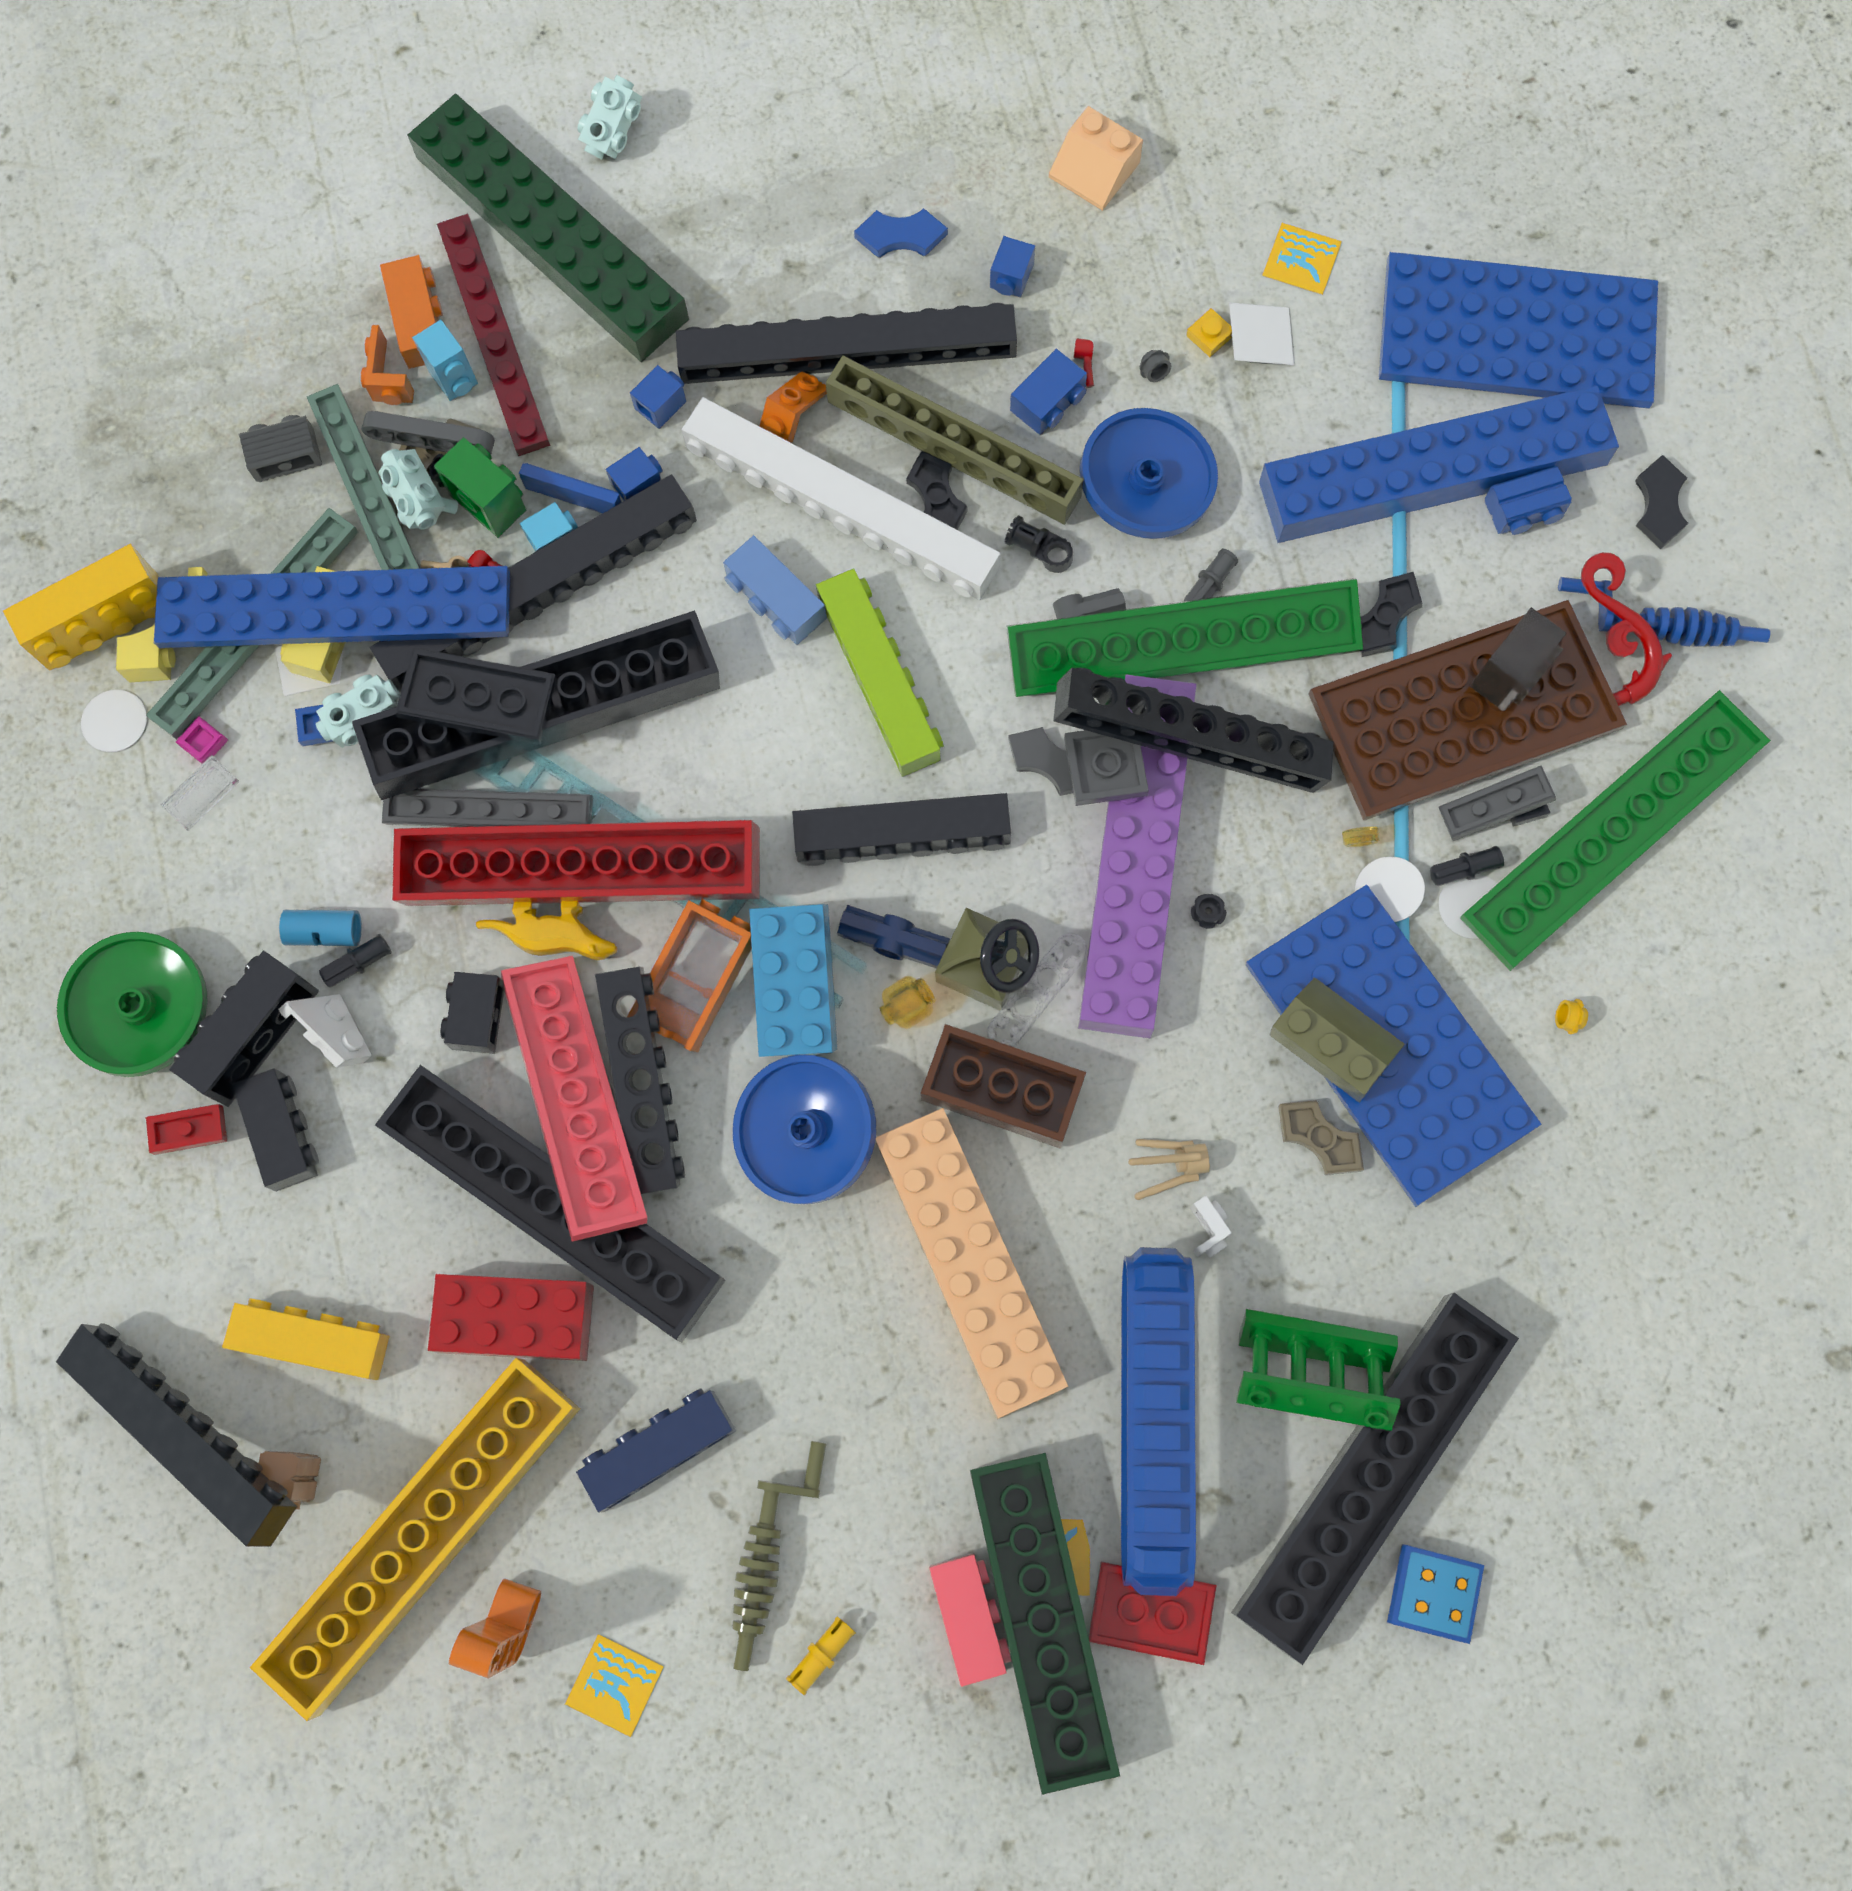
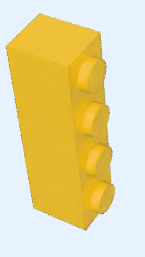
[222,1298,390,1380]

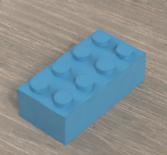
[749,904,838,1057]

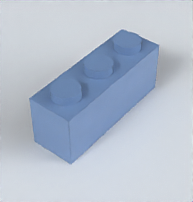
[723,535,827,645]

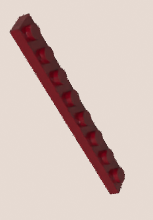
[437,213,551,457]

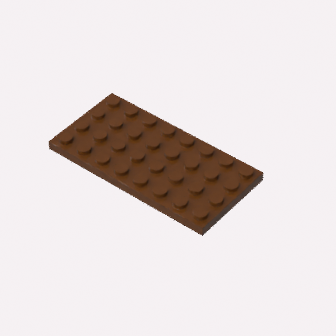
[1308,600,1627,821]

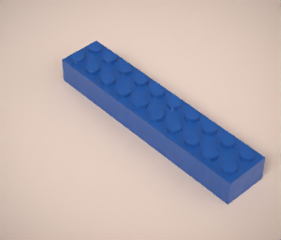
[1259,385,1619,543]

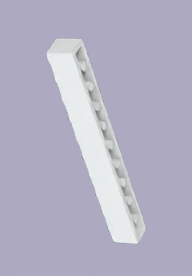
[681,397,1001,600]

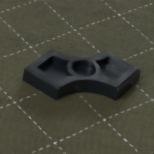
[906,450,967,530]
[1635,455,1688,549]
[1360,572,1422,657]

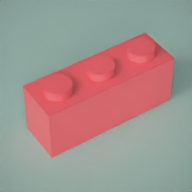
[929,1553,1012,1687]

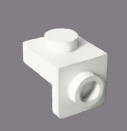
[1190,1196,1232,1258]

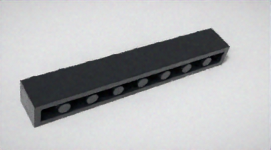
[56,1323,298,1547]

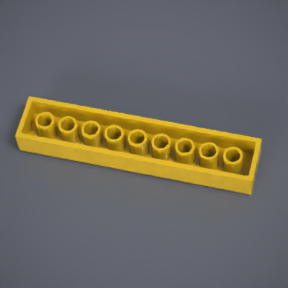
[249,1357,581,1721]

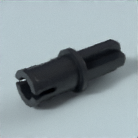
[1430,846,1504,886]
[319,933,392,987]

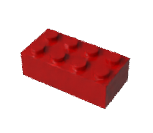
[427,1274,594,1361]

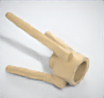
[1128,1139,1210,1200]

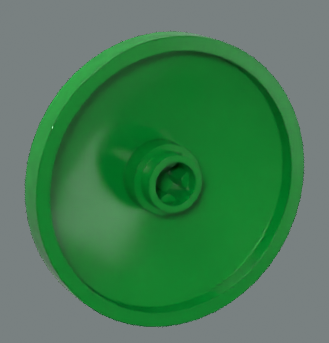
[57,932,208,1077]

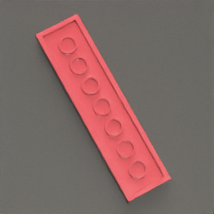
[501,956,647,1242]

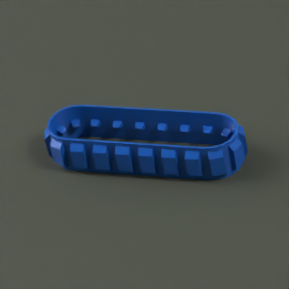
[1121,1247,1196,1596]

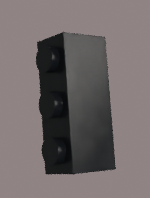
[232,1068,319,1192]

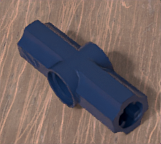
[837,905,950,969]

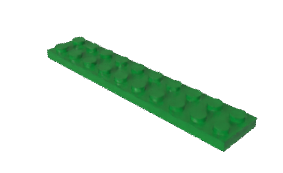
[1006,578,1363,697]
[1460,690,1771,971]

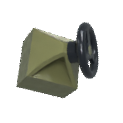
[935,908,1039,1011]

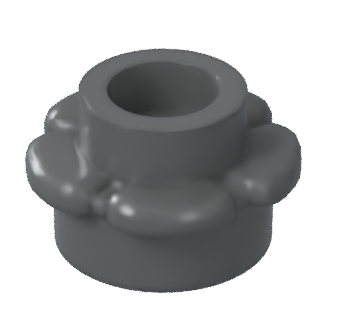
[1139,350,1172,382]

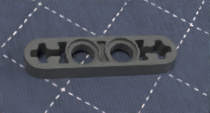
[361,411,495,455]

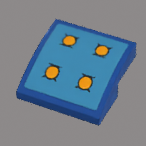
[1387,1544,1484,1644]

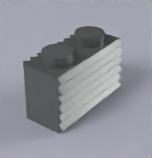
[239,415,322,482]

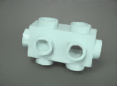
[577,75,642,160]
[378,449,458,530]
[316,675,400,748]

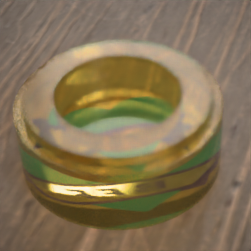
[1342,827,1380,847]

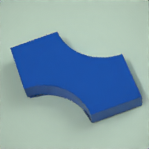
[854,208,948,258]

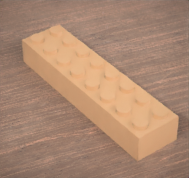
[875,1108,1069,1420]

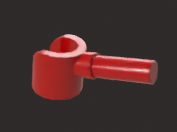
[1073,338,1094,388]
[467,550,503,567]

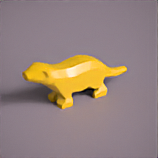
[476,901,617,960]

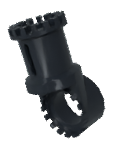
[1005,515,1073,573]

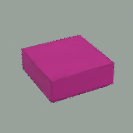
[175,716,228,766]

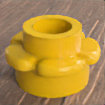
[1555,999,1588,1034]

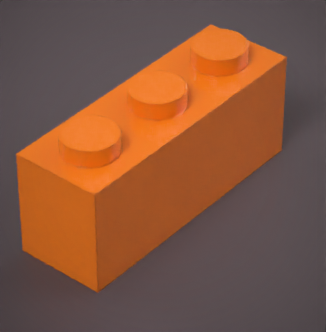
[380,255,443,369]

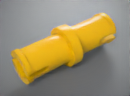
[786,1616,856,1696]

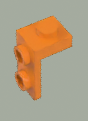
[361,325,414,405]
[759,372,827,443]

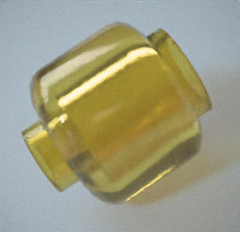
[879,975,936,1030]

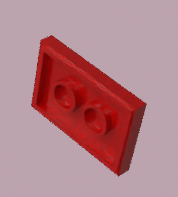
[1088,1562,1217,1665]

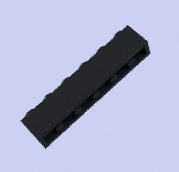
[792,793,1011,866]

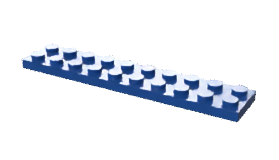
[154,566,510,648]

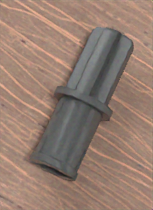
[1184,548,1239,601]

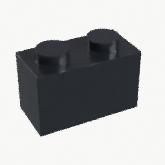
[440,972,504,1054]

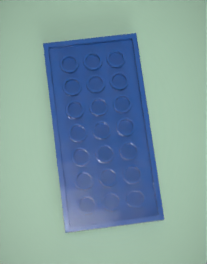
[1379,252,1658,409]
[1246,884,1542,1207]

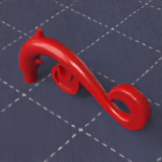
[1581,552,1672,706]

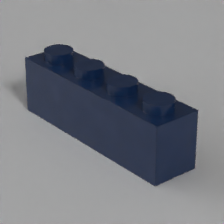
[576,1388,736,1513]

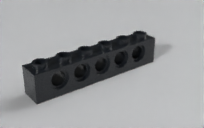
[595,966,685,1194]

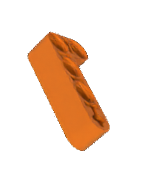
[449,1578,541,1679]

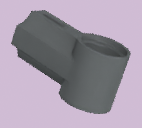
[1053,588,1126,619]

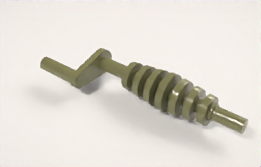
[732,1441,826,1671]

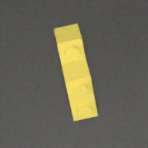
[116,567,209,683]

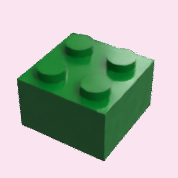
[434,437,527,538]

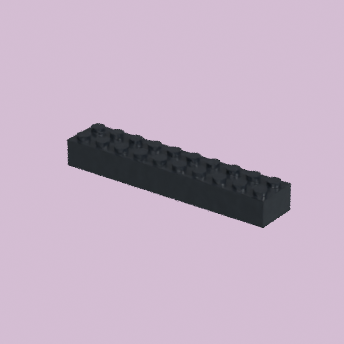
[352,610,720,800]
[375,1065,726,1343]
[1231,1292,1519,1665]

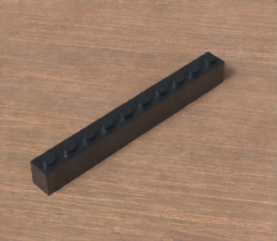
[676,303,1017,384]
[369,474,697,692]

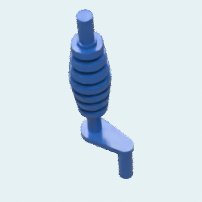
[1558,577,1770,647]

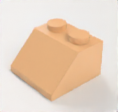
[1049,106,1143,211]

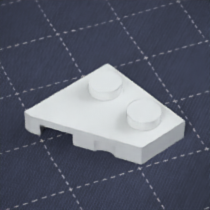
[279,994,372,1068]

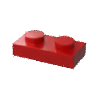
[146,1104,227,1155]

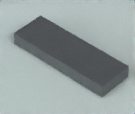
[1439,765,1556,841]

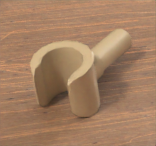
[420,556,469,569]

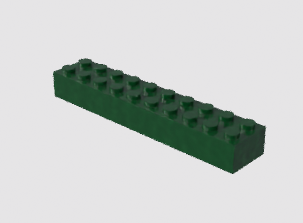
[407,93,689,363]

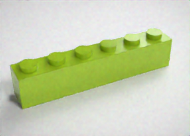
[816,568,944,777]

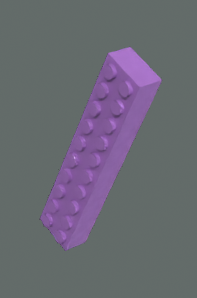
[1078,675,1196,1039]

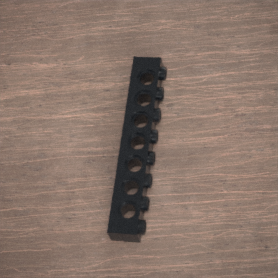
[1053,667,1334,793]

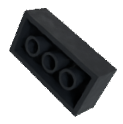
[169,950,319,1107]

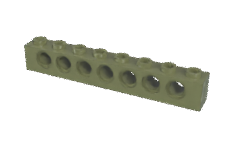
[825,356,1084,525]

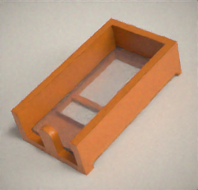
[627,899,752,1052]

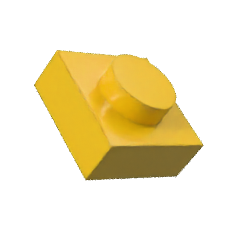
[1186,308,1232,357]

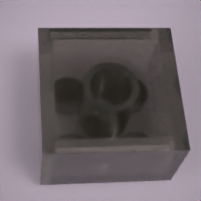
[1470,607,1567,711]

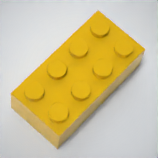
[3,543,159,671]

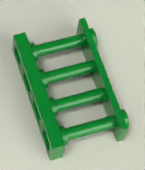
[1236,1309,1400,1431]

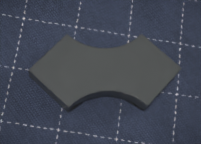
[1008,727,1073,796]

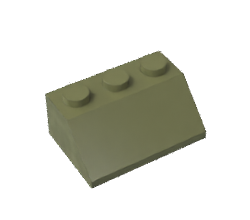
[1270,977,1405,1103]

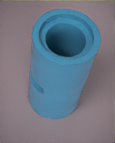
[279,910,362,946]

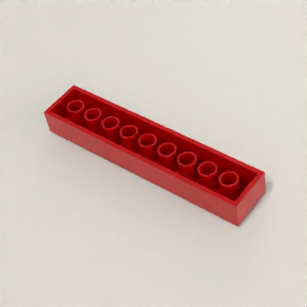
[392,820,760,906]

